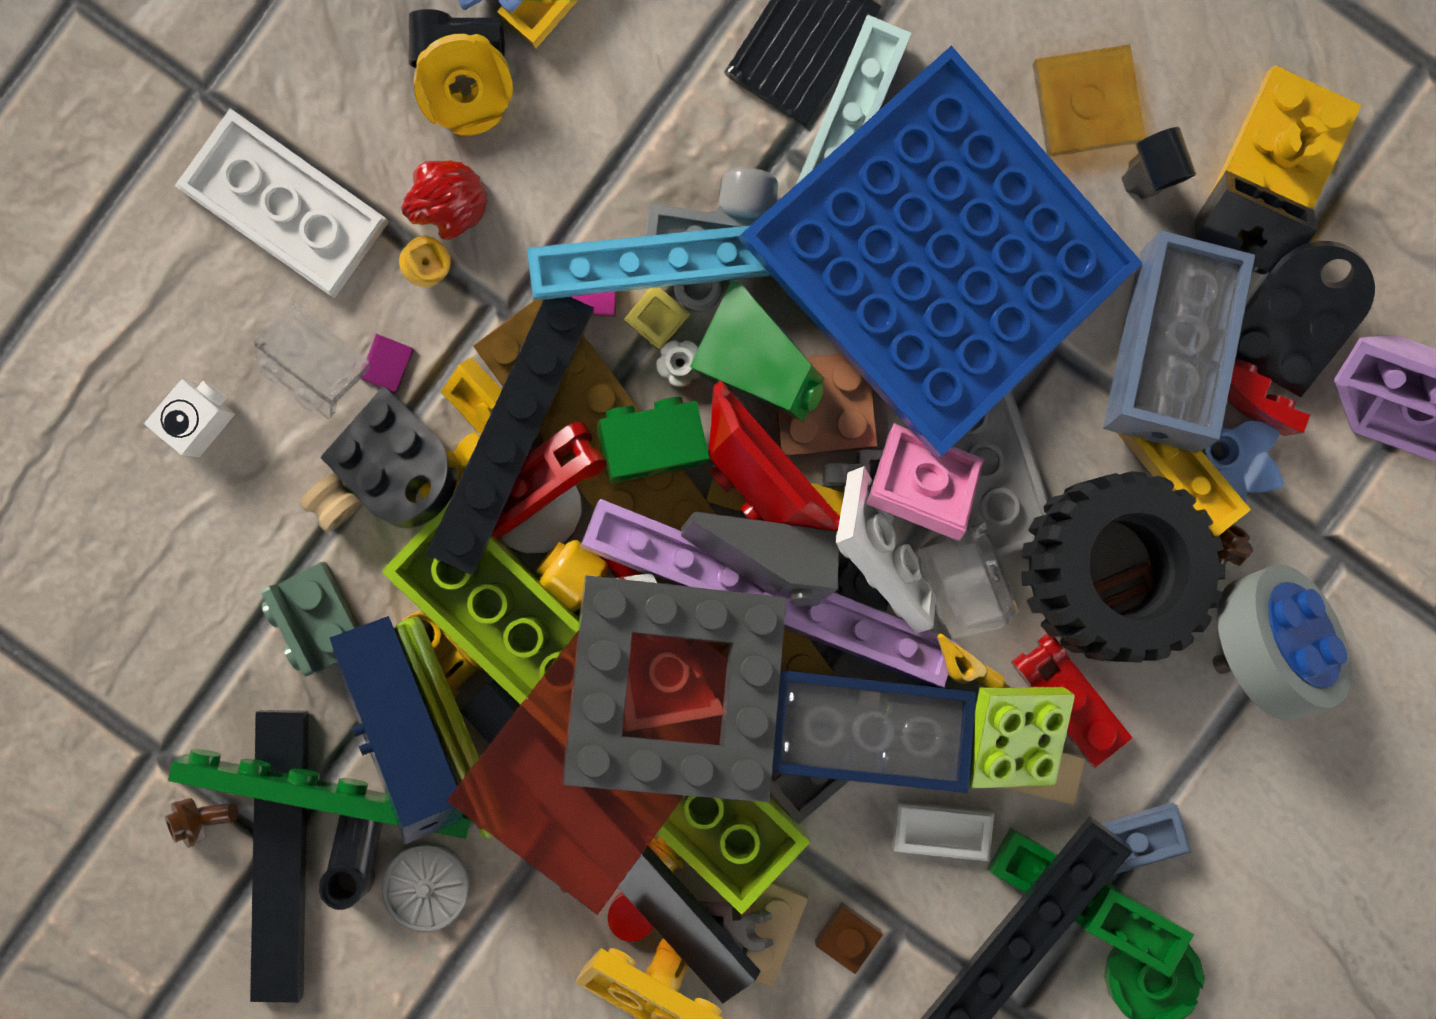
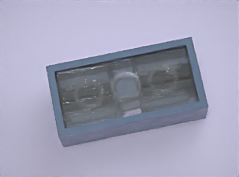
[1103,230,1255,453]

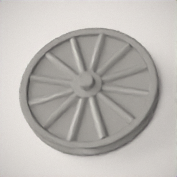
[382,843,470,932]

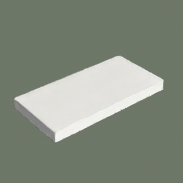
[175,109,389,298]

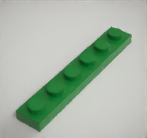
[168,749,472,839]

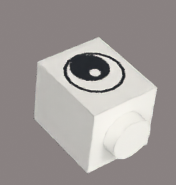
[144,379,235,458]

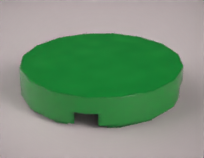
[1104,944,1205,1019]

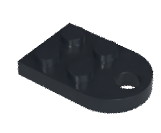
[1235,241,1375,398]
[320,386,458,528]

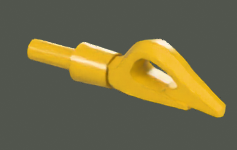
[937,633,1011,688]

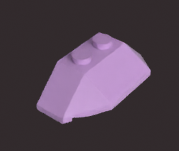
[1334,335,1436,462]

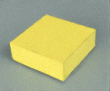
[624,287,691,351]

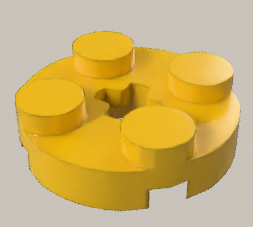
[414,34,513,136]

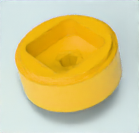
[399,236,451,287]

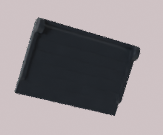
[724,0,882,127]

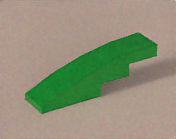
[987,827,1194,978]

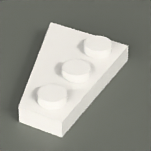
[836,466,937,634]

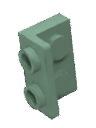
[261,562,359,677]

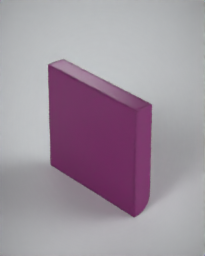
[358,334,414,393]

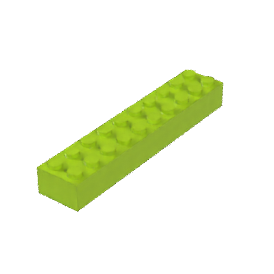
[381,500,810,915]

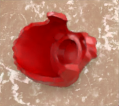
[401,160,488,240]

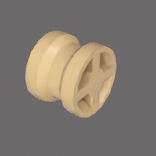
[299,473,362,533]

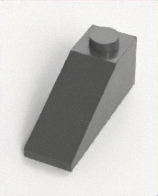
[681,512,839,606]

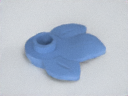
[1201,420,1284,503]

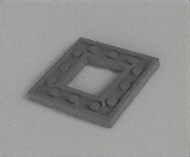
[562,575,787,802]

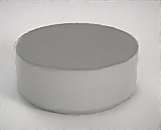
[674,281,722,312]

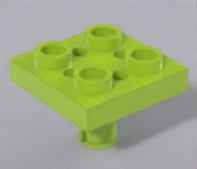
[969,687,1075,788]

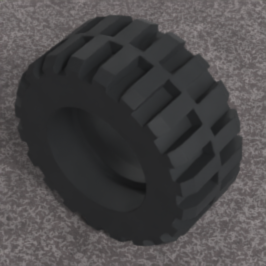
[1021,471,1226,663]

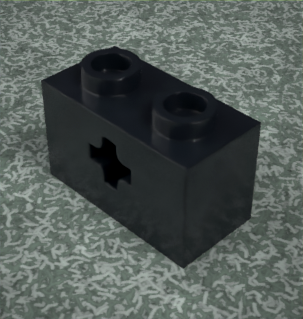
[1195,170,1317,275]

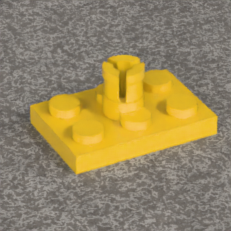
[1211,65,1362,210]
[575,939,724,1019]

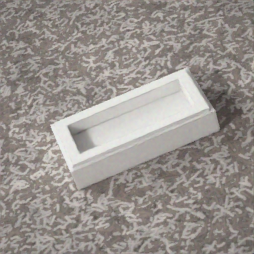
[892,801,994,862]

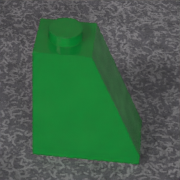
[690,280,825,422]

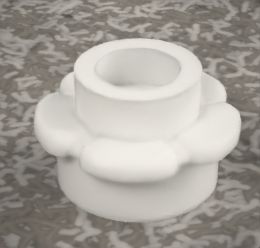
[656,340,700,387]

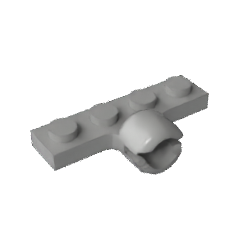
[645,168,778,236]

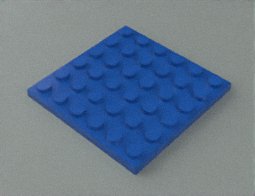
[738,45,1143,458]

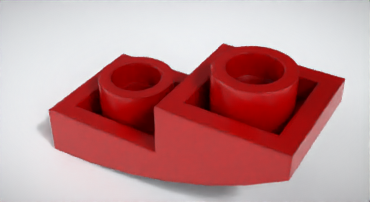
[1227,359,1311,436]

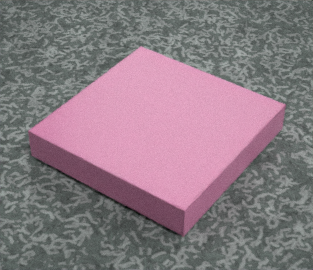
[867,423,984,541]

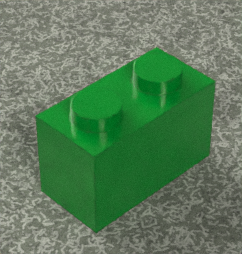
[597,397,709,484]

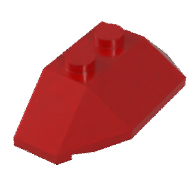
[708,380,840,531]

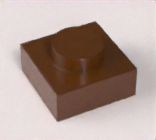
[815,902,883,974]

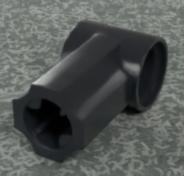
[409,9,505,69]
[1121,127,1196,200]
[319,815,383,910]

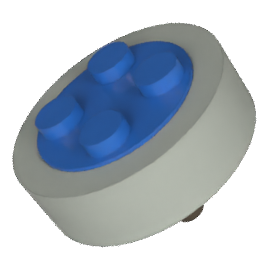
[1213,564,1352,720]

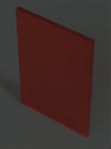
[447,576,727,915]

